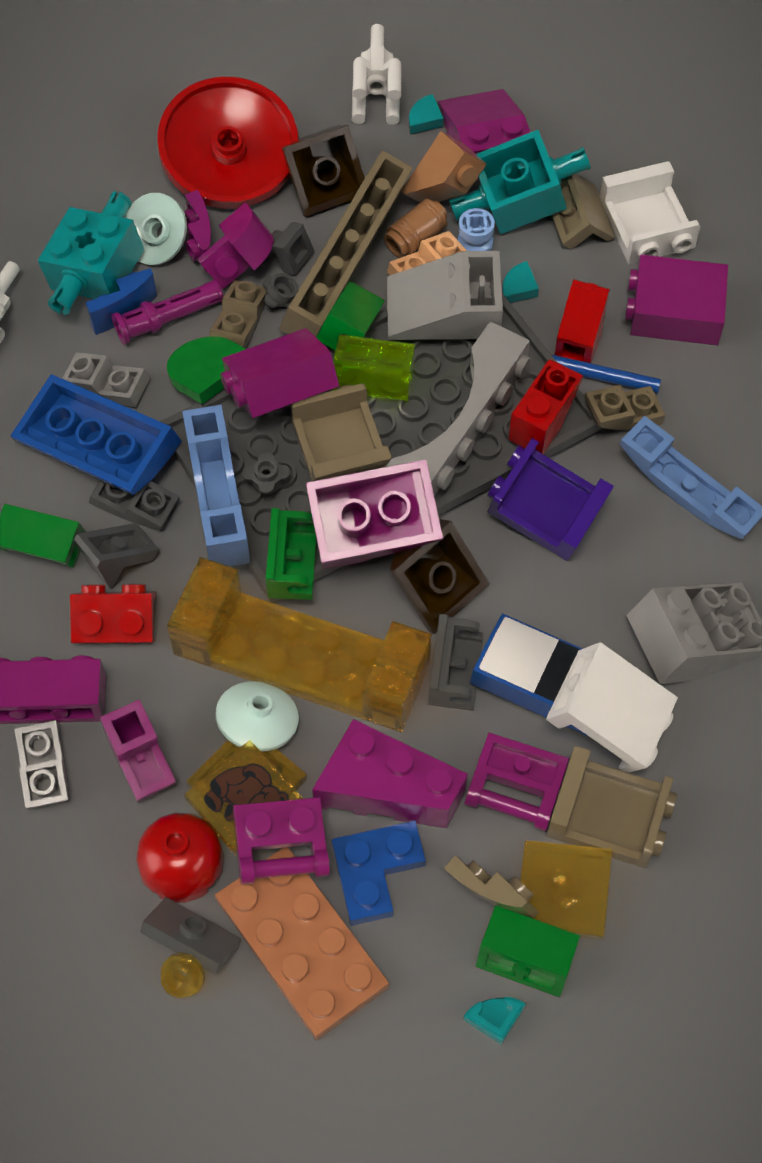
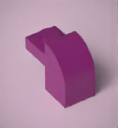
[197,202,274,289]
[100,699,176,803]

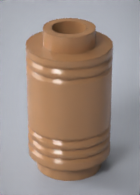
[383,199,447,258]

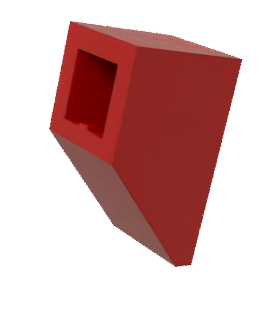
[554,279,610,363]
[508,359,583,455]

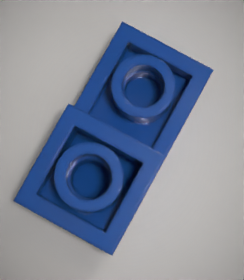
[85,268,157,335]

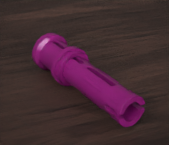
[111,279,223,345]

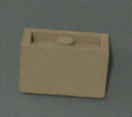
[552,174,615,250]

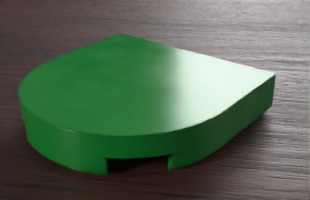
[166,336,246,404]

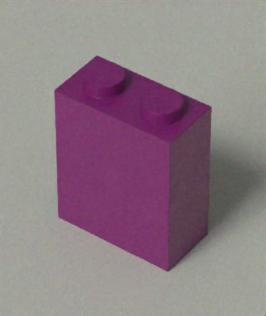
[625,254,728,346]
[220,328,339,418]

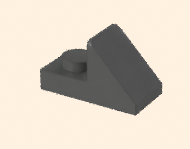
[74,523,159,588]

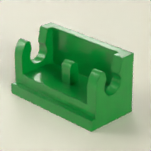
[317,281,385,354]
[0,503,86,567]
[266,508,317,600]
[475,905,580,998]

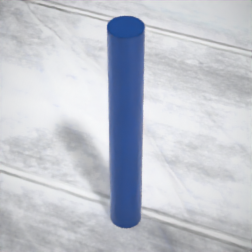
[551,354,661,394]

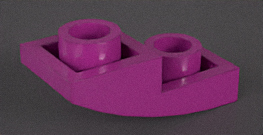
[184,190,213,273]

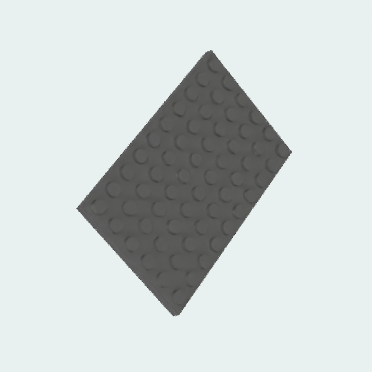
[160,293,602,604]

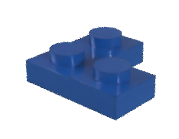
[332,821,426,926]

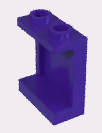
[487,438,614,561]

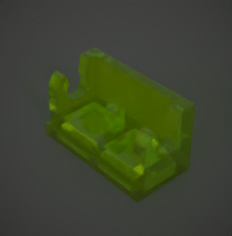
[333,335,415,401]

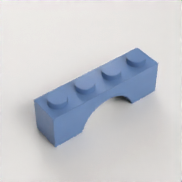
[182,405,250,570]

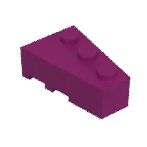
[312,719,468,828]

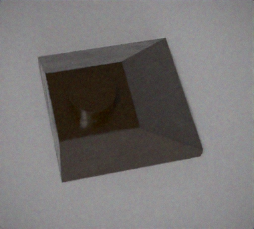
[282,125,365,217]
[390,519,490,634]

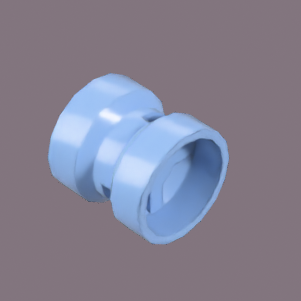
[458,208,495,251]

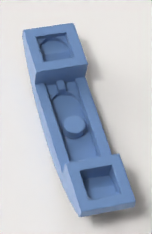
[620,416,762,540]

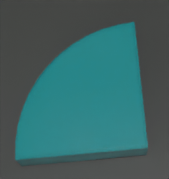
[409,94,443,134]
[502,261,539,303]
[463,997,526,1045]

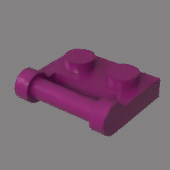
[464,732,569,832]
[233,797,330,884]

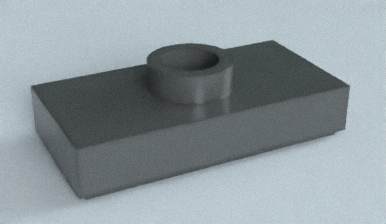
[140,897,241,975]

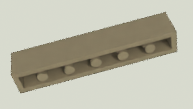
[279,150,413,338]

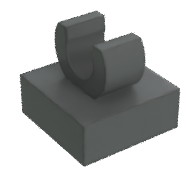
[272,222,314,275]

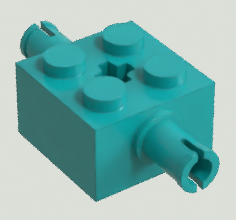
[449,130,591,235]
[37,191,144,315]

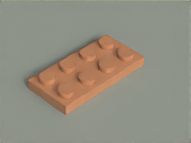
[215,847,389,1041]

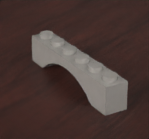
[386,321,532,496]

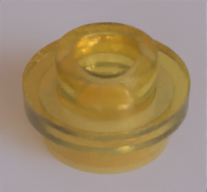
[161,953,205,998]

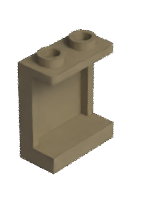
[290,383,392,482]
[547,745,678,869]

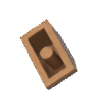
[401,131,486,202]

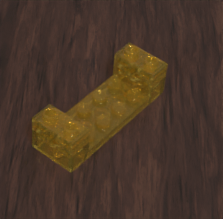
[167,557,432,733]

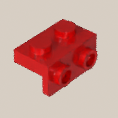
[70,584,156,643]

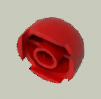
[136,812,224,903]

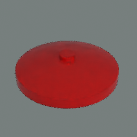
[157,76,298,209]

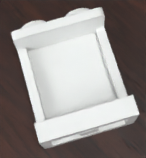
[599,161,700,264]
[546,642,678,773]

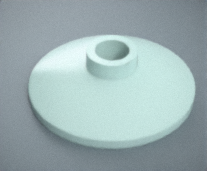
[124,193,187,265]
[216,681,299,752]

